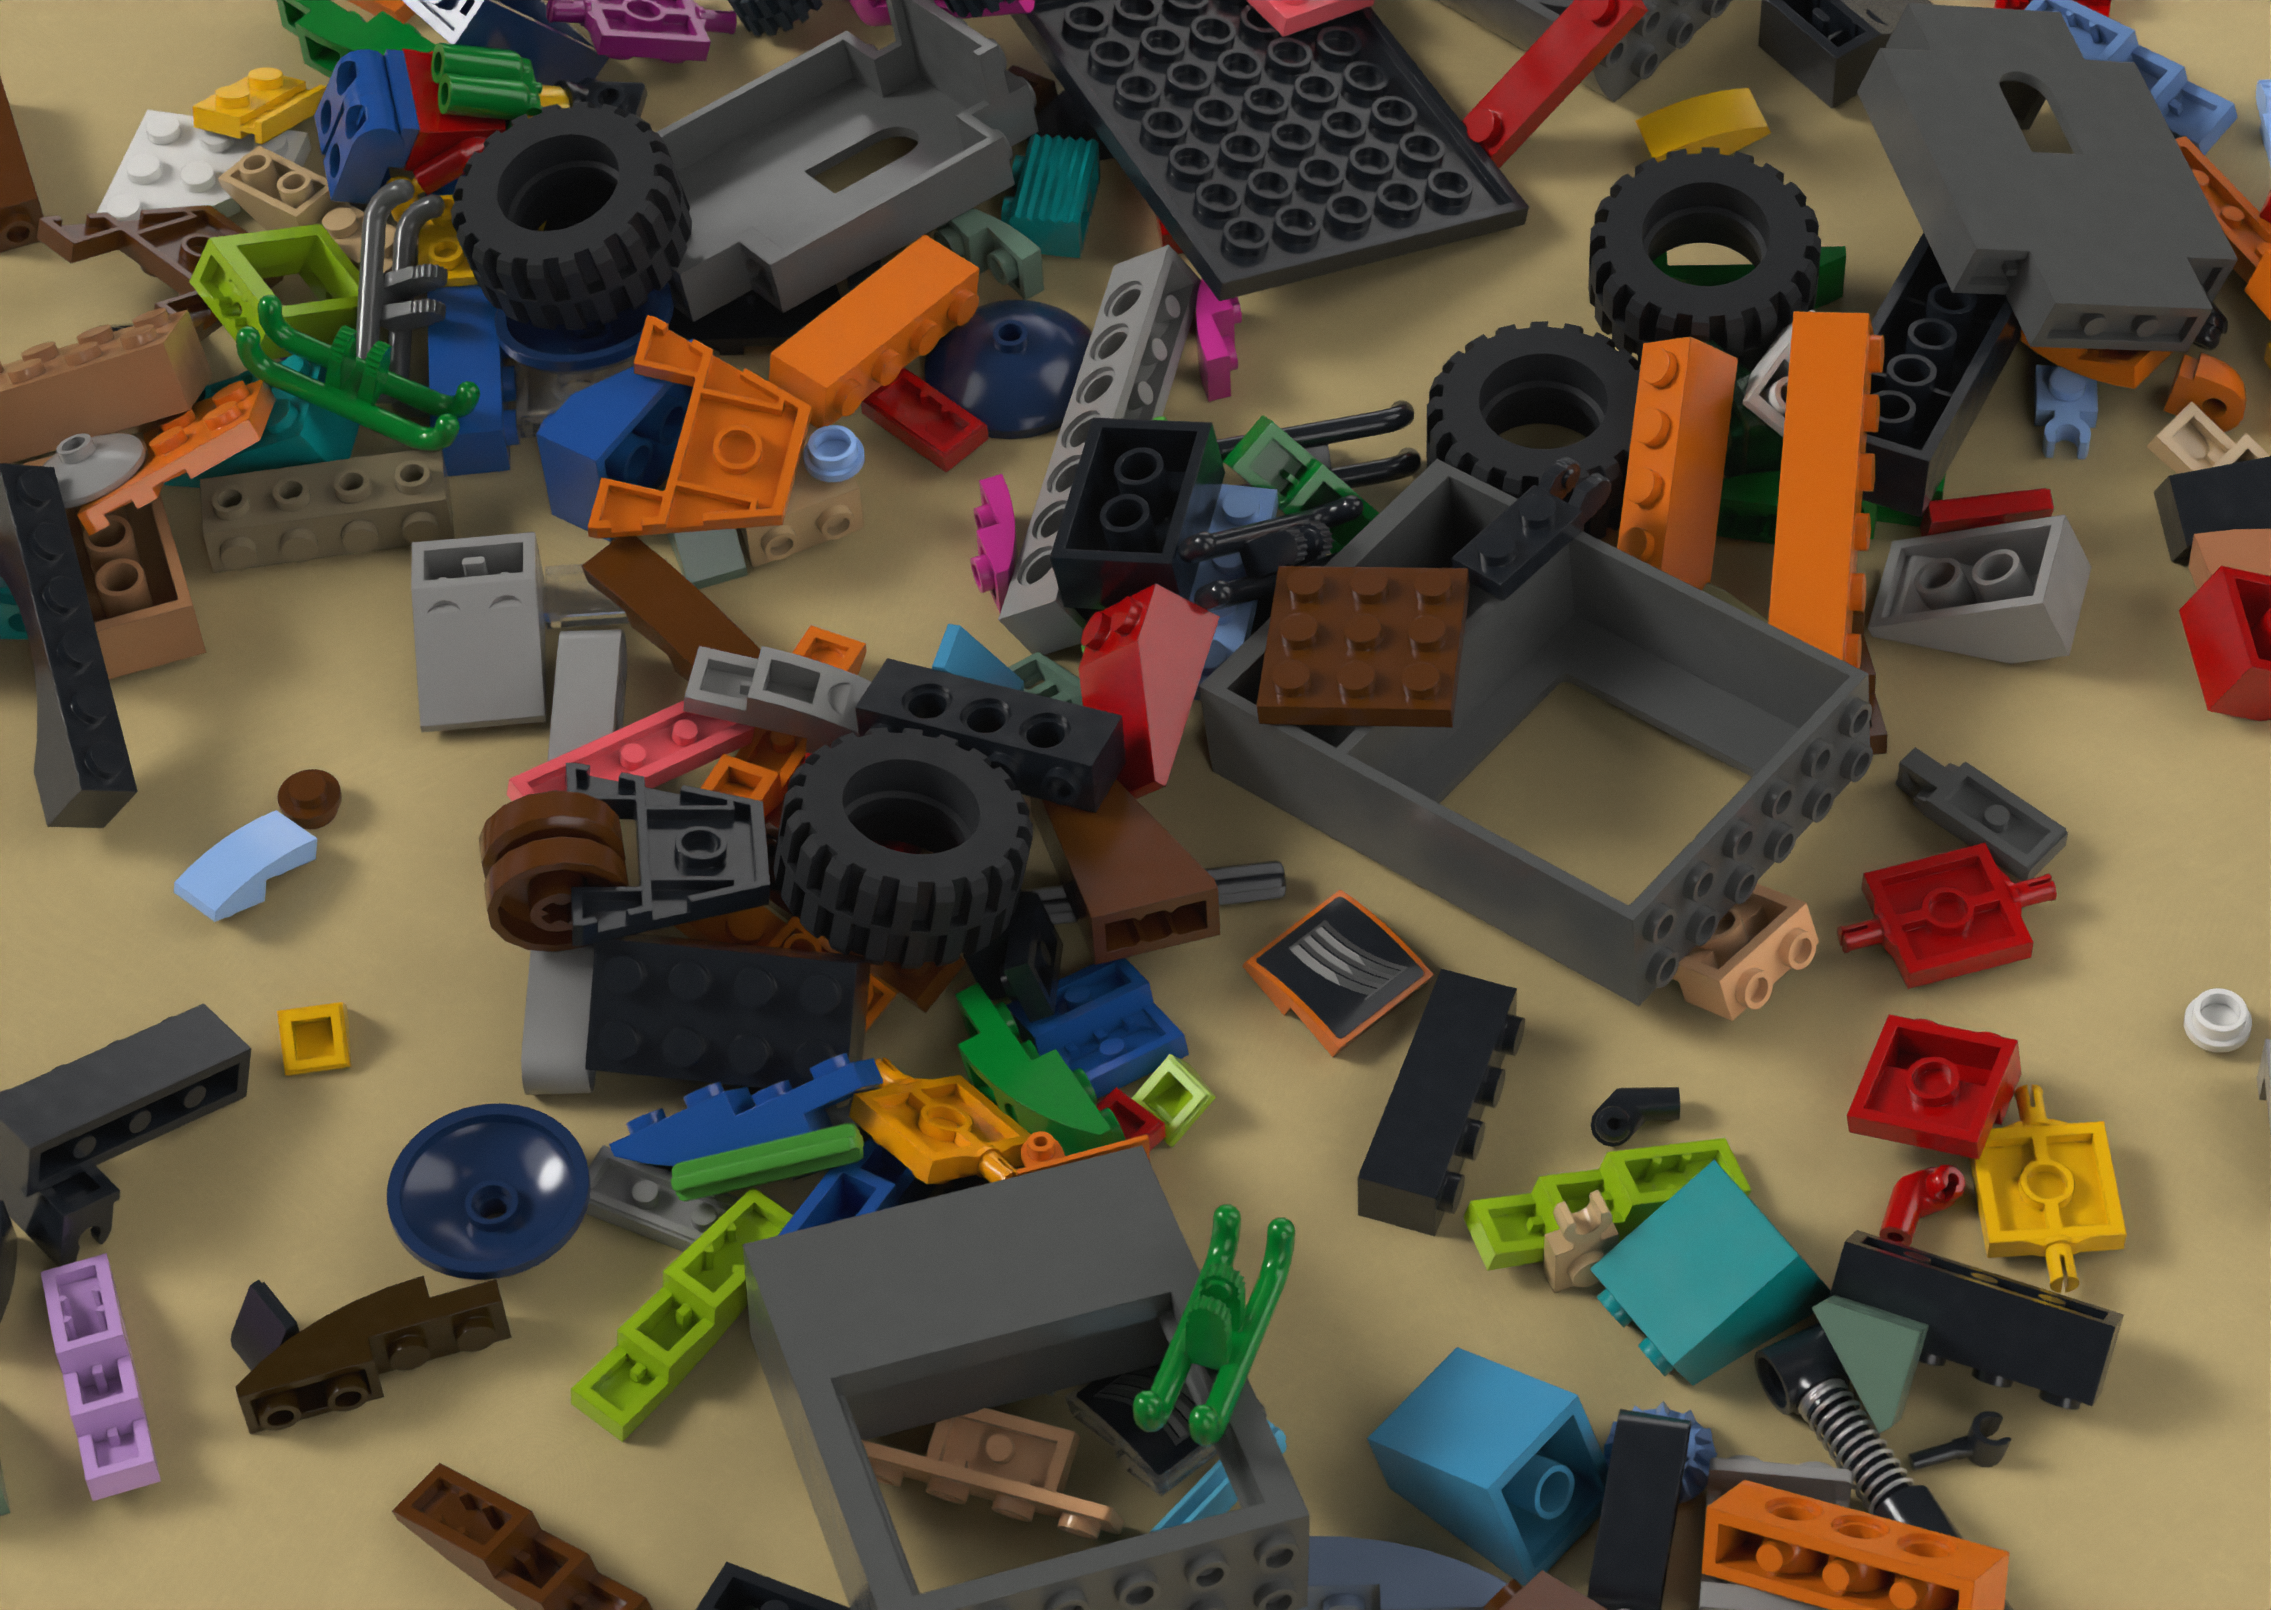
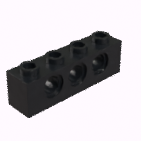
[855,658,1126,813]

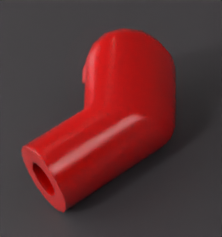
[1879,1164,1966,1246]

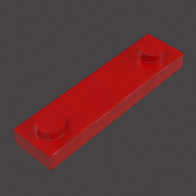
[1462,0,1648,168]

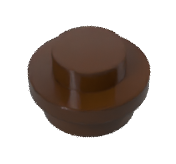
[277,769,342,829]

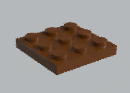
[1256,566,1470,728]

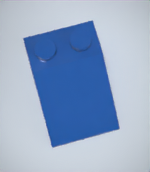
[536,339,693,542]

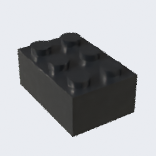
[1050,418,1225,609]

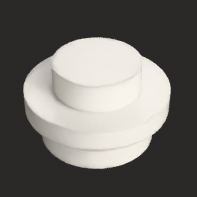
[2184,988,2252,1053]

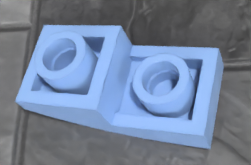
[174,810,317,922]

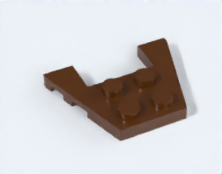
[37,205,284,342]

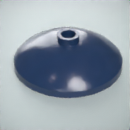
[495,283,674,375]
[925,300,1092,439]
[387,1103,591,1280]

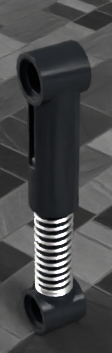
[1754,1323,2013,1610]

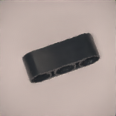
[1587,1409,1691,1610]

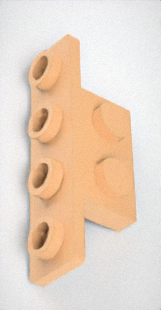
[862,1408,1124,1540]

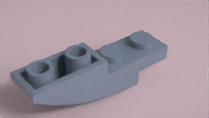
[1296,1536,1507,1610]

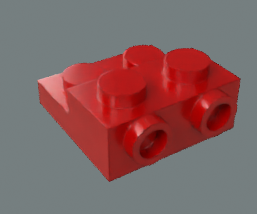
[1847,1014,2022,1160]

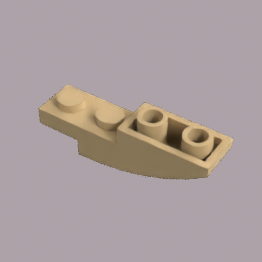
[218,146,418,273]

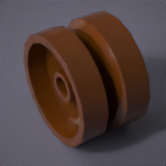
[479,790,629,952]

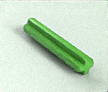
[671,1123,864,1202]

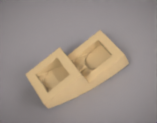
[2146,401,2270,474]

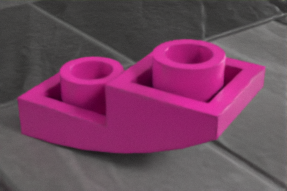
[1196,278,1242,402]
[970,474,1018,613]

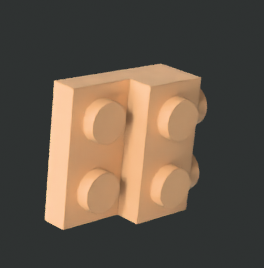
[1672,884,1819,1021]

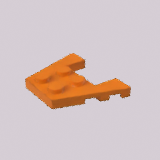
[588,315,812,539]
[77,380,276,536]

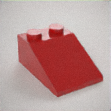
[2179,566,2271,721]
[1078,584,1220,799]

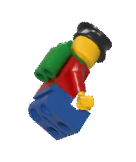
[314,43,598,222]

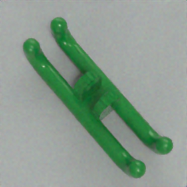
[236,295,480,451]
[1133,1204,1295,1447]

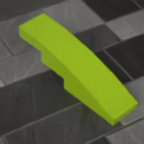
[1463,1138,1751,1271]
[571,1187,793,1442]

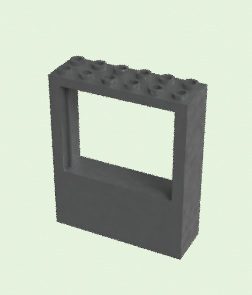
[743,1145,1310,1610]

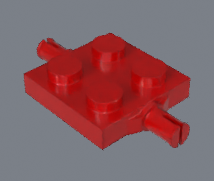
[1837,843,2057,989]

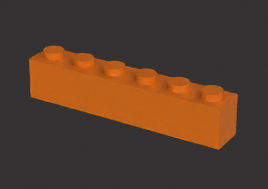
[1768,311,1884,669]

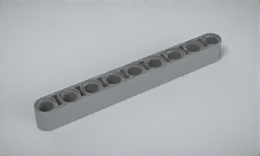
[521,629,627,1095]

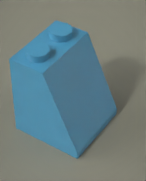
[1367,1347,1609,1586]

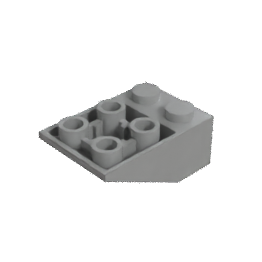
[411,532,546,732]

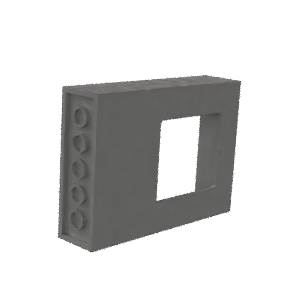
[1199,459,1873,1006]

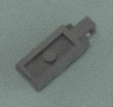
[1896,747,2068,881]

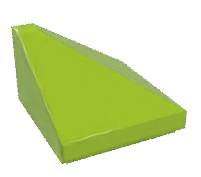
[1131,1054,1216,1147]

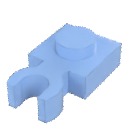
[2034,365,2098,459]

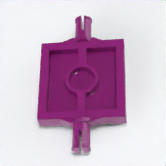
[546,0,737,64]

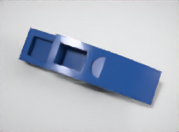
[609,1053,884,1166]

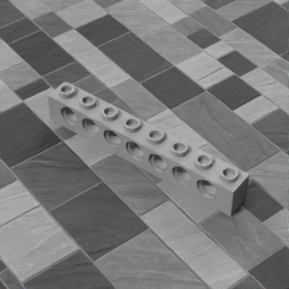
[998,245,1201,655]

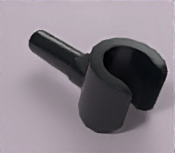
[1909,1411,2011,1471]

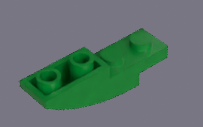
[277,0,436,78]
[955,983,1125,1156]

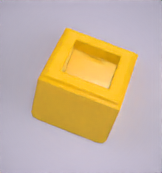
[277,1002,351,1076]

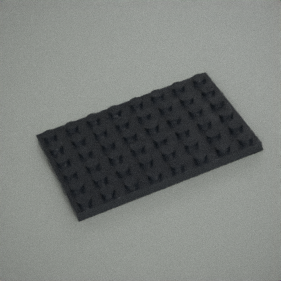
[1011,0,1529,301]

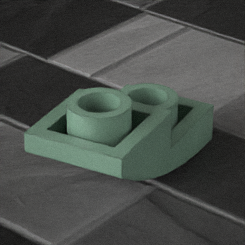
[934,208,1044,300]

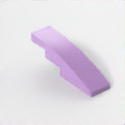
[40,1253,161,1501]

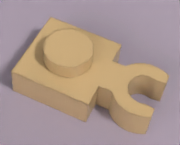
[1543,1190,1619,1293]

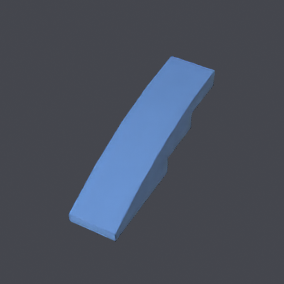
[2024,0,2238,155]

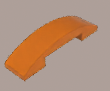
[701,625,867,817]

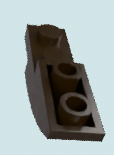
[235,1275,512,1434]

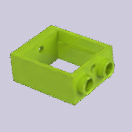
[189,224,359,359]

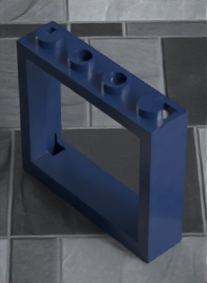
[402,0,609,86]

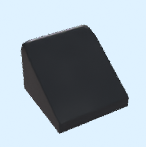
[230,1280,300,1371]

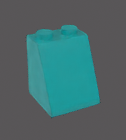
[1590,1160,1831,1386]

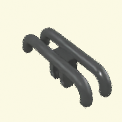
[356,179,448,418]

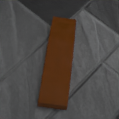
[581,536,761,682]
[392,1463,653,1610]

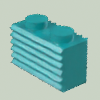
[1001,133,1101,258]

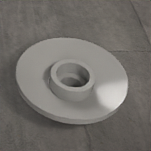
[42,433,146,509]

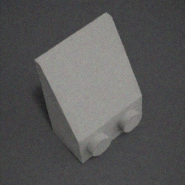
[1868,515,2091,664]

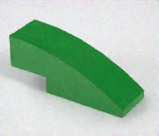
[1223,415,1379,554]

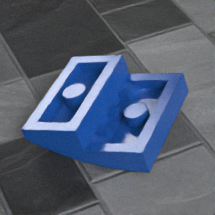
[1006,958,1189,1099]

